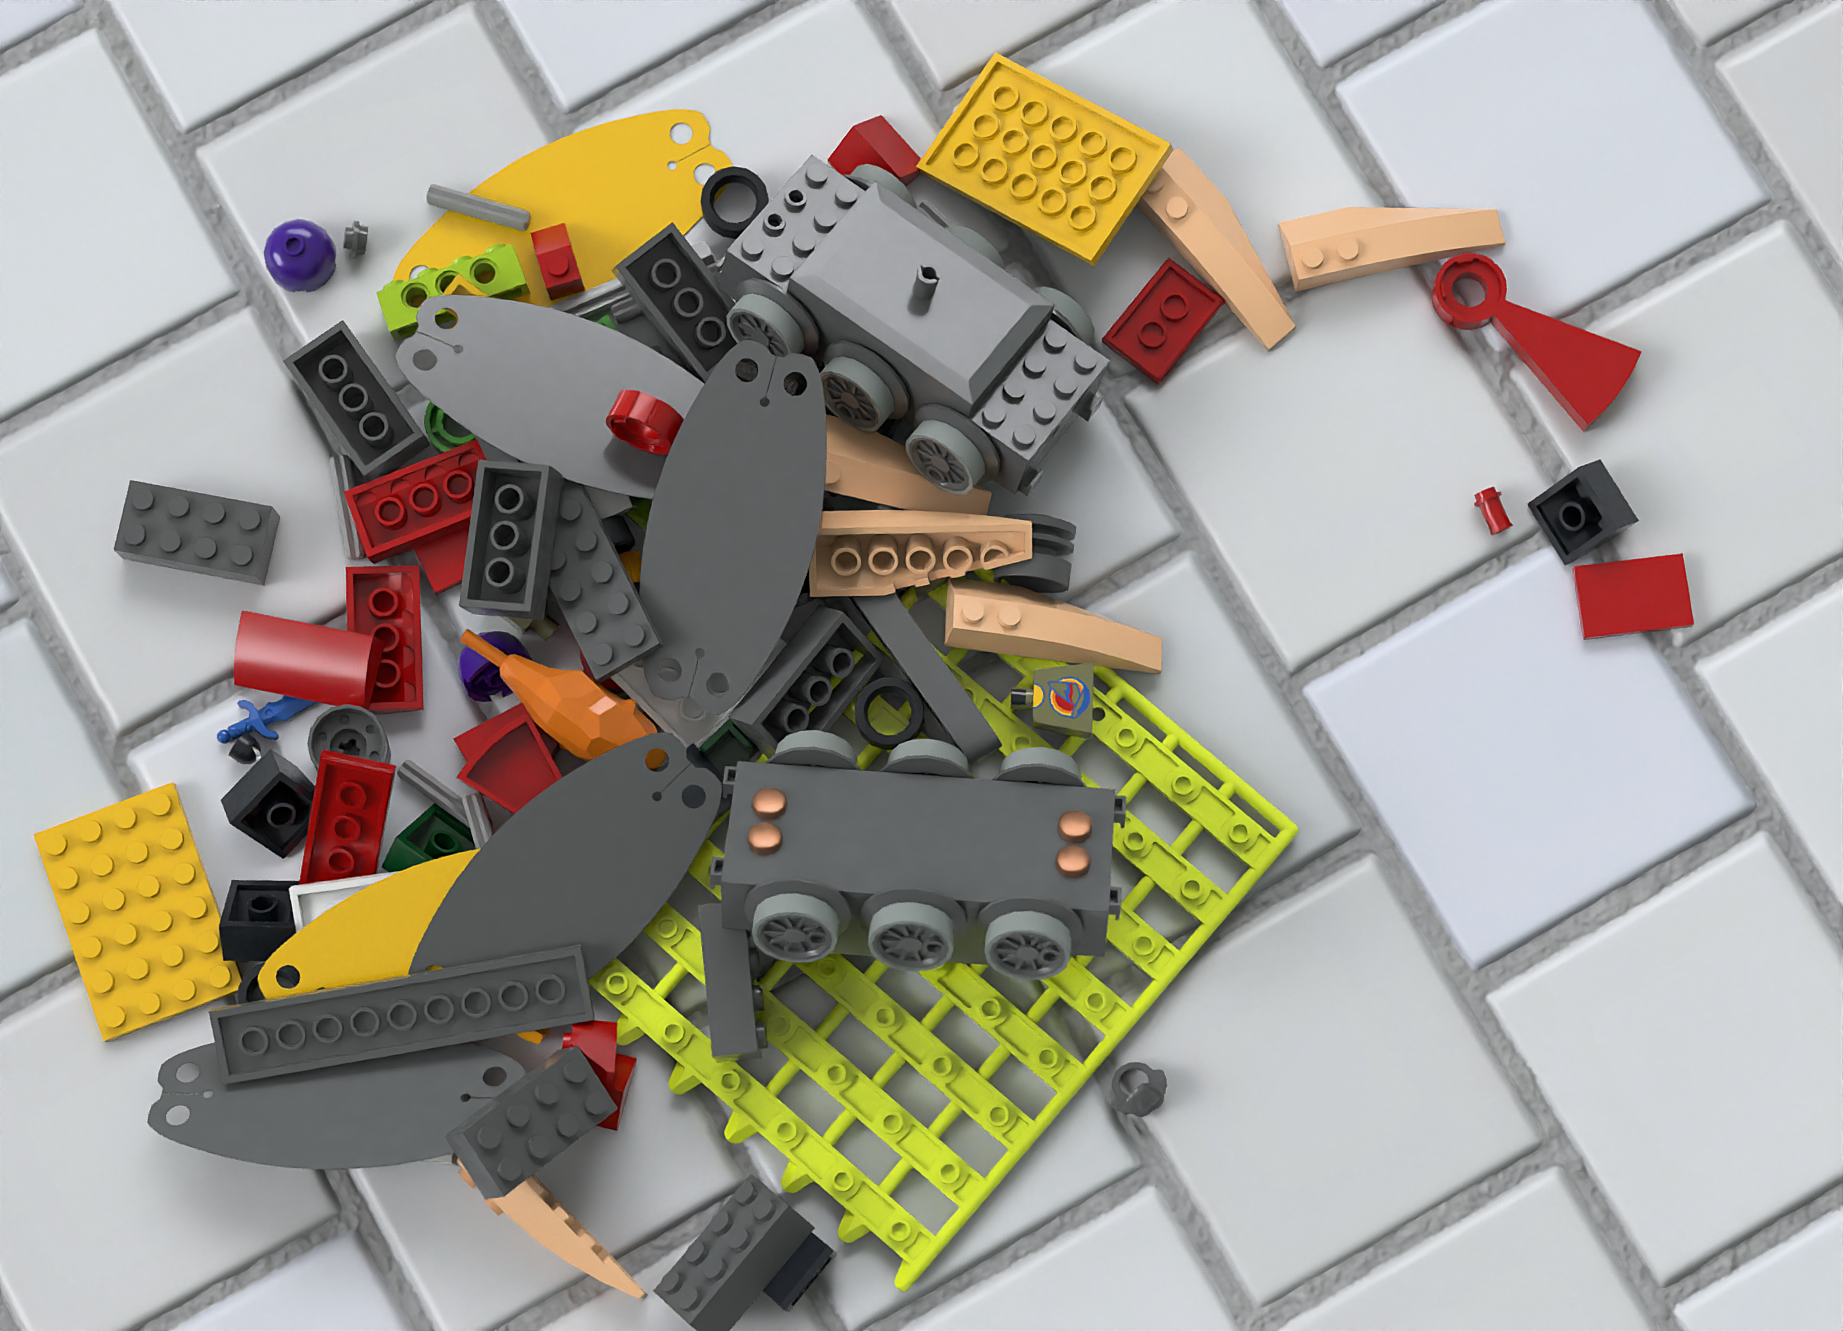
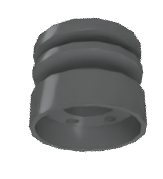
[993,514,1076,593]
[307,704,391,772]

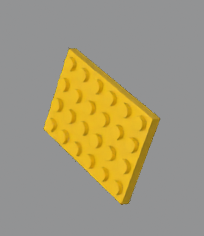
[916,52,1173,266]
[33,782,243,1042]

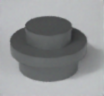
[343,221,368,257]

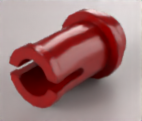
[1474,486,1513,536]

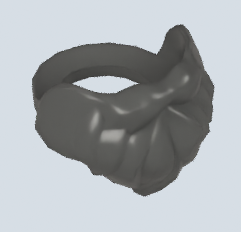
[1111,1062,1168,1117]

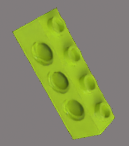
[376,244,530,341]

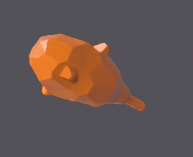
[459,628,668,772]

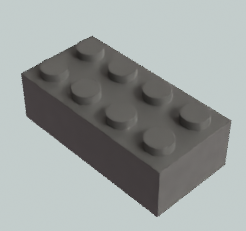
[612,222,738,383]
[283,320,430,482]
[459,460,563,620]
[114,480,280,586]
[728,605,885,759]
[698,903,768,1063]
[444,1046,618,1199]
[653,1174,815,1331]

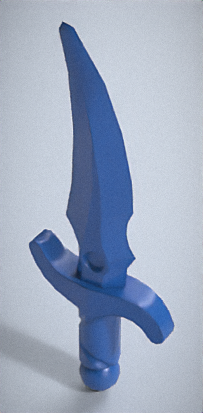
[217,696,318,744]

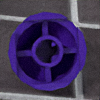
[263,219,337,292]
[458,631,533,702]

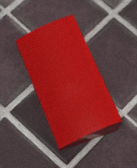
[344,439,487,564]
[346,565,424,715]
[234,610,385,710]

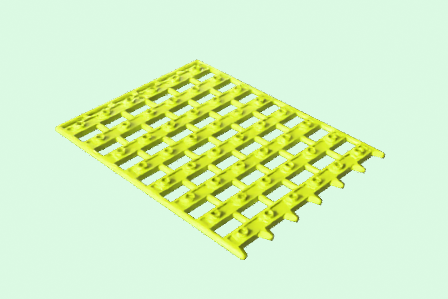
[588,568,1299,1292]

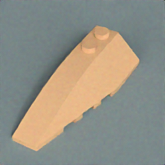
[1136,148,1296,351]
[1278,207,1505,292]
[825,414,992,516]
[809,510,1032,597]
[944,577,1162,674]
[456,1158,647,1299]

